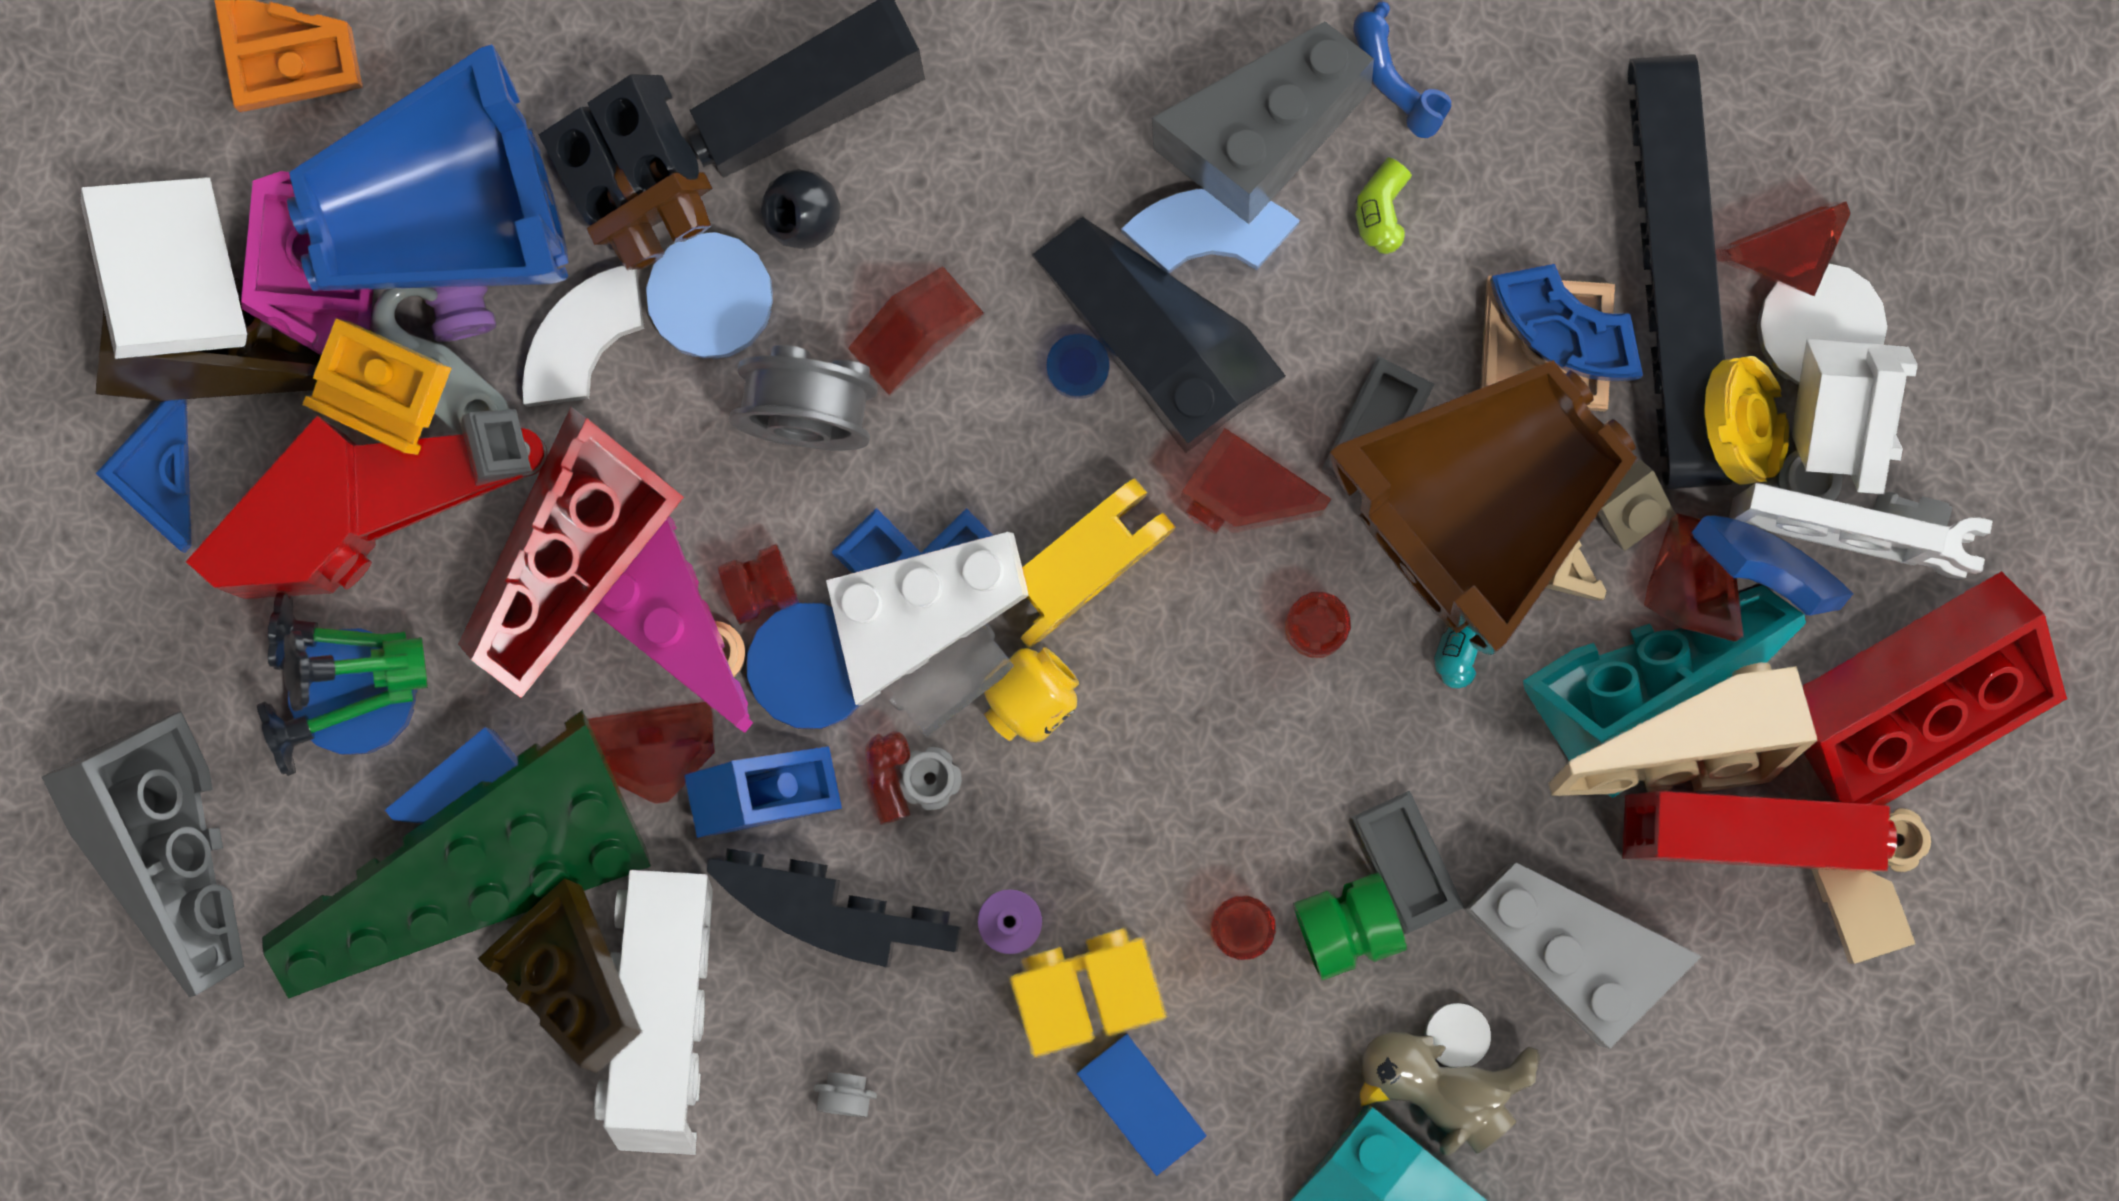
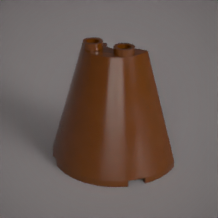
[1330,360,1637,655]

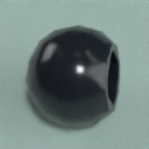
[761,169,841,249]

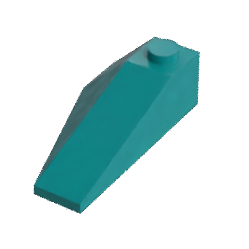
[1523,585,1806,798]
[1289,1105,1487,1201]

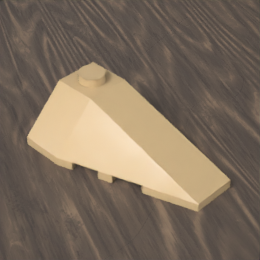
[1549,663,1817,796]

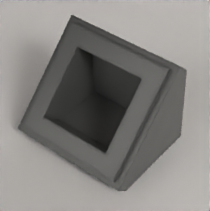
[460,409,532,486]

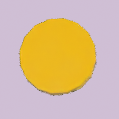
[1705,356,1789,485]

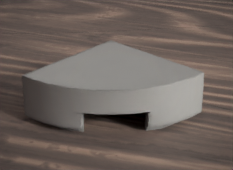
[1874,492,1953,527]

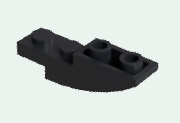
[706,848,962,967]

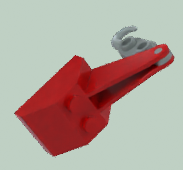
[185,288,548,599]

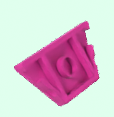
[241,171,374,355]

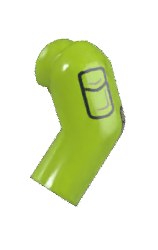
[1354,157,1412,254]

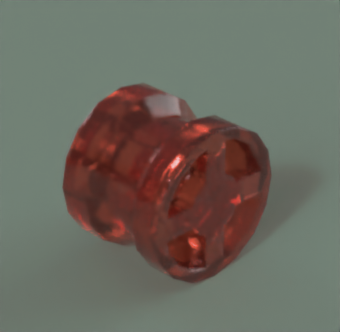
[1285,592,1351,658]
[1210,896,1276,960]

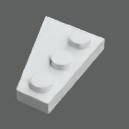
[826,532,1029,705]

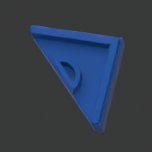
[95,399,191,553]

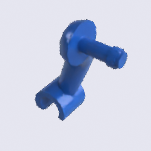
[1353,1,1451,138]

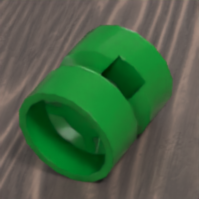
[1293,872,1407,981]

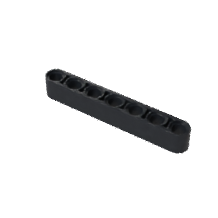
[1627,54,1733,489]

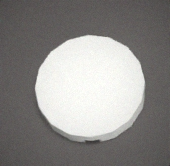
[1757,263,1887,385]

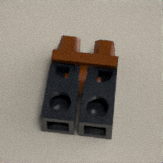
[538,74,713,270]

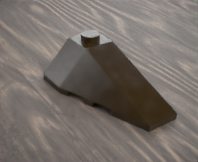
[95,277,321,401]

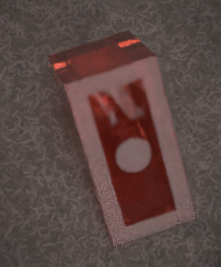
[1181,428,1331,534]

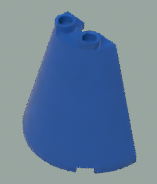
[287,44,569,291]

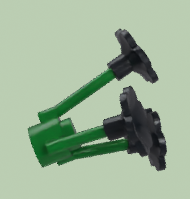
[257,592,428,776]

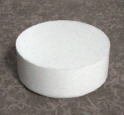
[1424,1003,1491,1067]

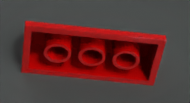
[1802,571,2067,805]

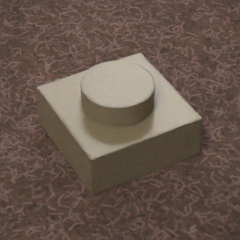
[1598,460,1675,551]

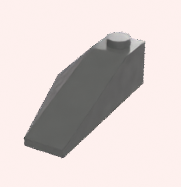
[42,711,245,997]

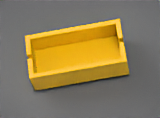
[1011,929,1166,1057]

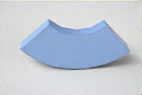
[1121,189,1300,274]

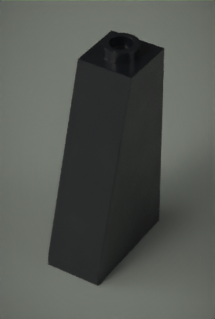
[687,0,925,178]

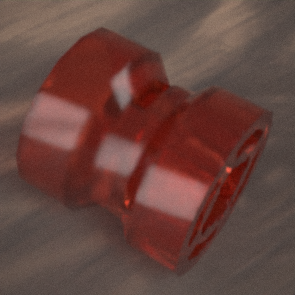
[717,543,800,625]

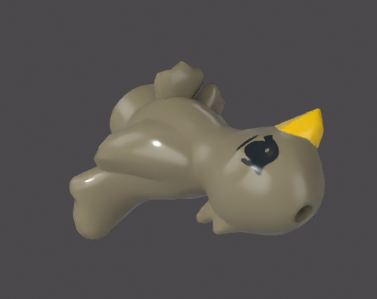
[1359,1032,1541,1156]

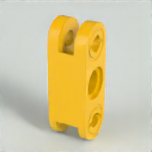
[1020,478,1176,648]

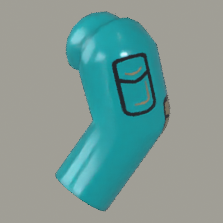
[1434,625,1478,689]

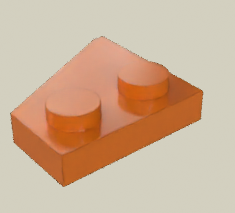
[214,0,363,113]

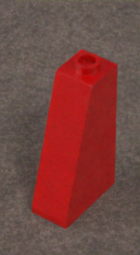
[1622,791,1897,872]

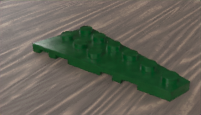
[262,709,651,999]

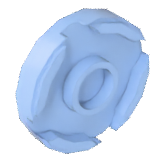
[646,232,773,359]

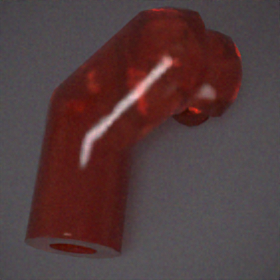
[865,731,911,825]

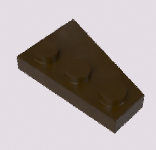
[477,879,642,1073]

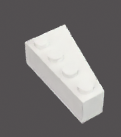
[595,870,713,1155]

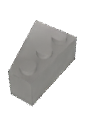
[1463,863,1702,1049]

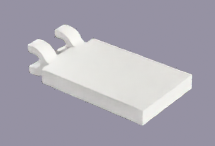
[1729,483,1993,580]

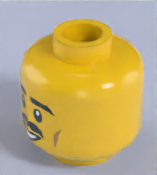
[984,647,1079,743]

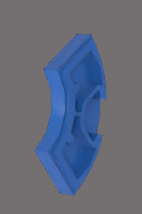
[1490,264,1643,381]
[1692,516,1854,616]

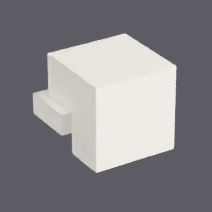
[1792,339,1918,494]

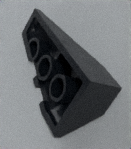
[1032,217,1286,453]

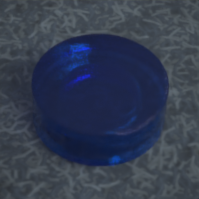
[1046,334,1110,399]

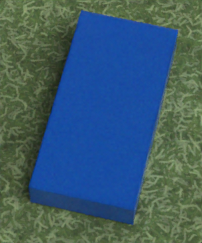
[1077,1033,1207,1176]

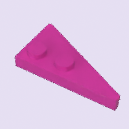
[593,516,753,733]

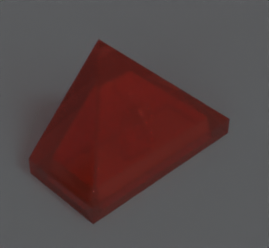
[1715,201,1851,297]
[1644,513,1743,642]
[587,702,715,804]

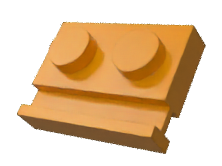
[302,318,452,455]

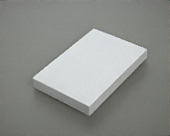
[80,178,247,359]

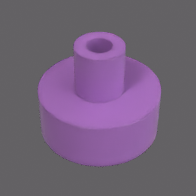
[978,890,1042,954]

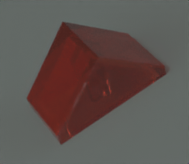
[848,266,984,396]

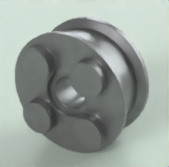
[729,345,878,451]

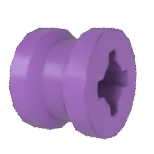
[425,286,497,342]

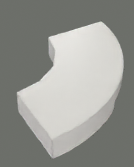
[523,266,644,407]

